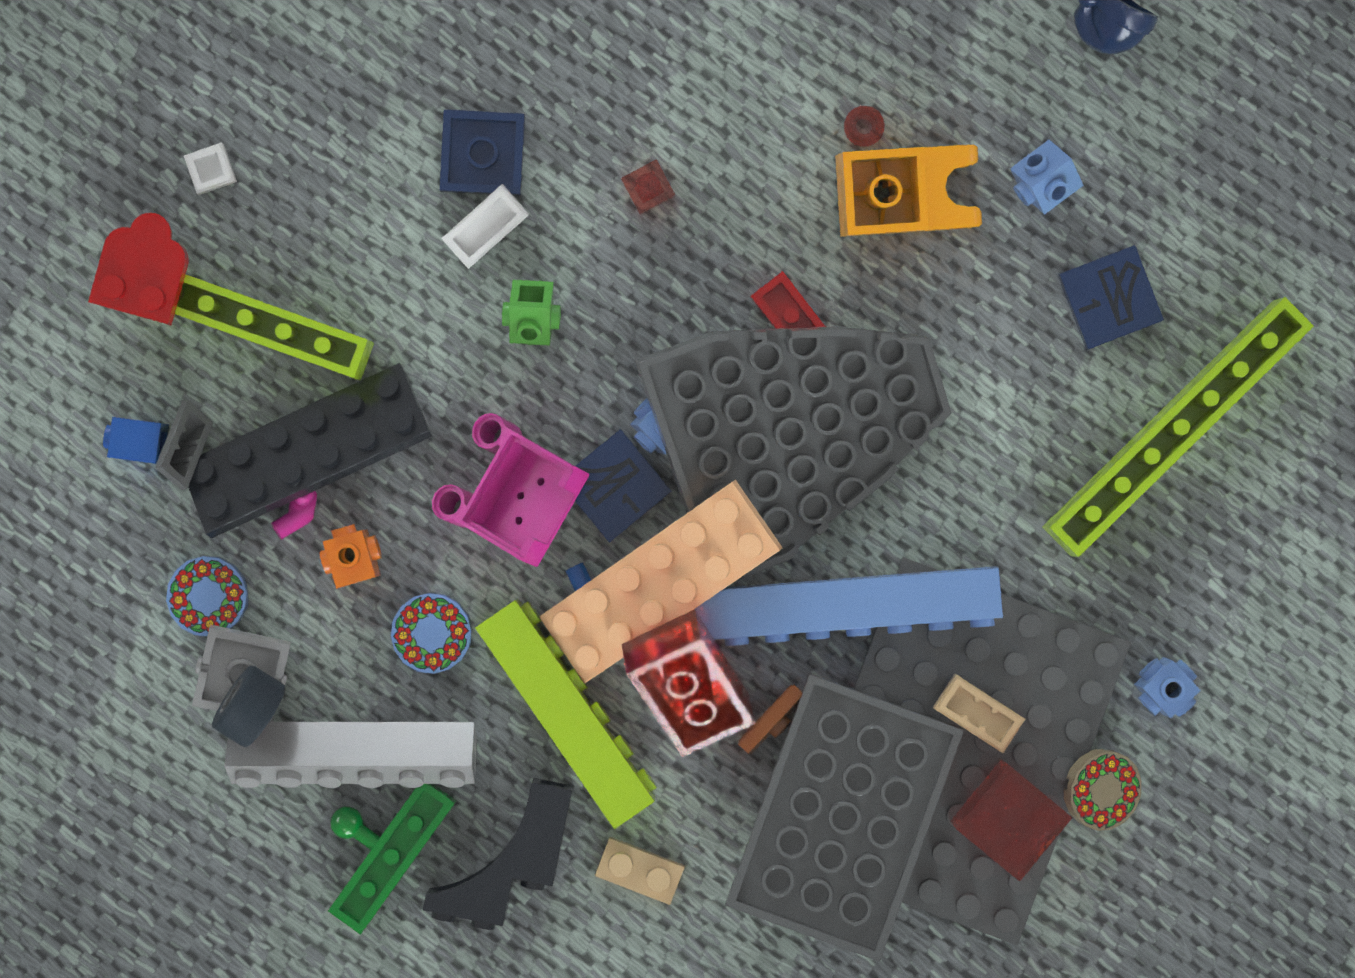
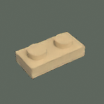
[595,837,685,905]

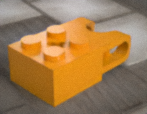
[835,144,982,237]

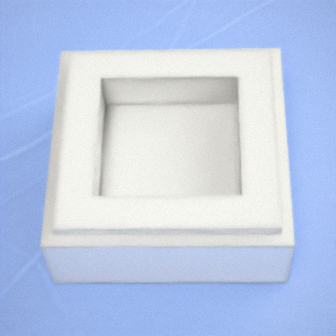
[184,142,237,195]

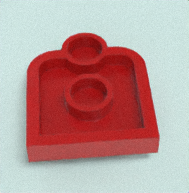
[88,213,189,325]

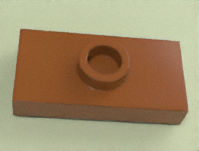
[738,684,802,754]

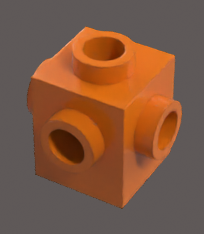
[320,524,382,589]

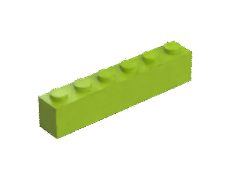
[175,275,374,381]
[475,598,657,830]

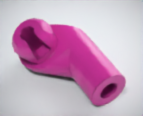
[271,491,317,540]

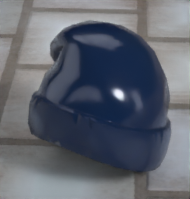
[1074,0,1158,54]

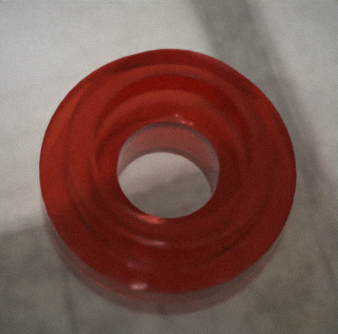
[844,106,885,147]

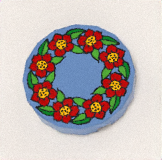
[166,556,248,636]
[391,593,472,674]

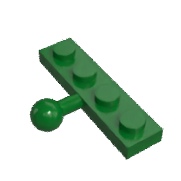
[328,784,456,935]

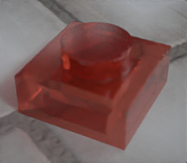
[621,159,676,215]

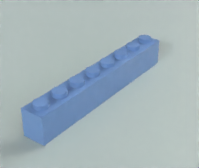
[672,566,1003,649]

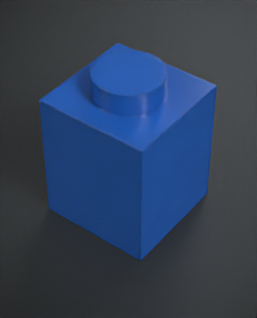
[103,417,169,464]

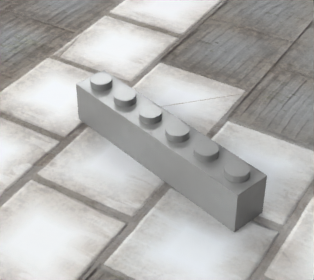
[224,722,477,788]

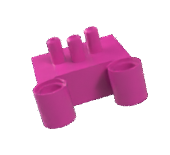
[432,413,590,567]

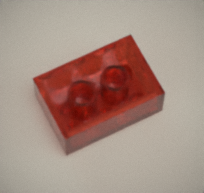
[621,609,755,758]

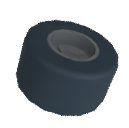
[212,666,285,747]

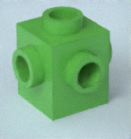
[502,279,561,346]

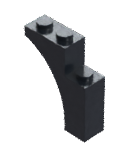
[423,778,574,930]

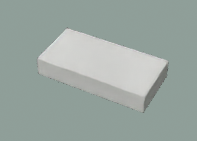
[441,184,529,269]

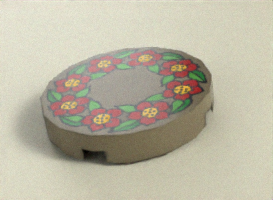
[1064,749,1142,831]

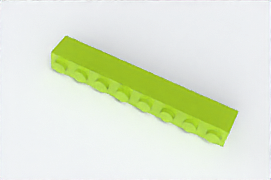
[1042,297,1314,557]

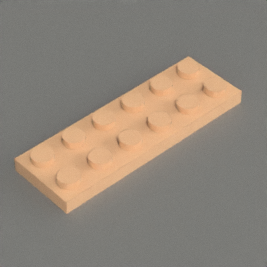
[539,480,783,683]

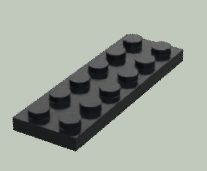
[188,363,432,539]

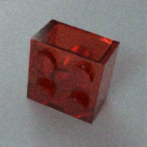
[950,759,1072,881]

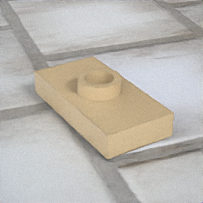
[933,674,1025,753]

